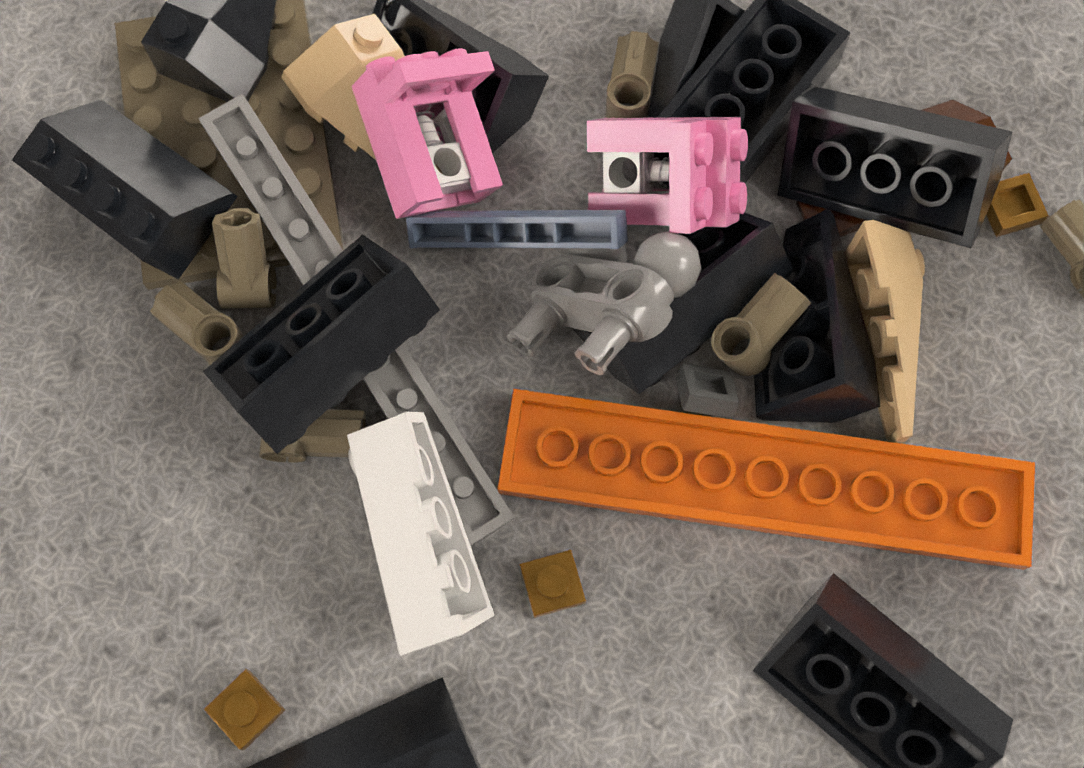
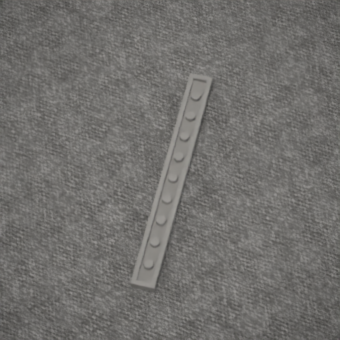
[198,93,515,547]

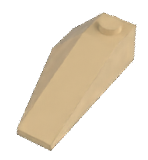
[281,14,443,174]
[845,220,925,444]

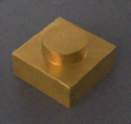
[986,173,1049,237]
[520,550,586,618]
[204,669,285,750]

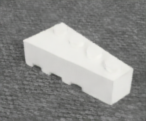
[347,412,495,656]

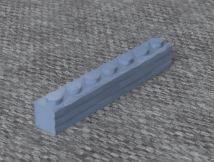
[406,210,628,249]

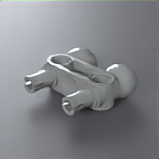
[507,231,701,375]

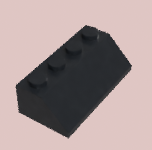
[657,0,851,183]
[777,86,1013,249]
[12,100,238,280]
[572,212,794,394]
[203,234,440,454]
[753,573,1014,768]
[247,677,481,768]

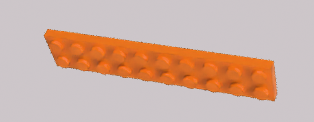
[497,389,1035,570]

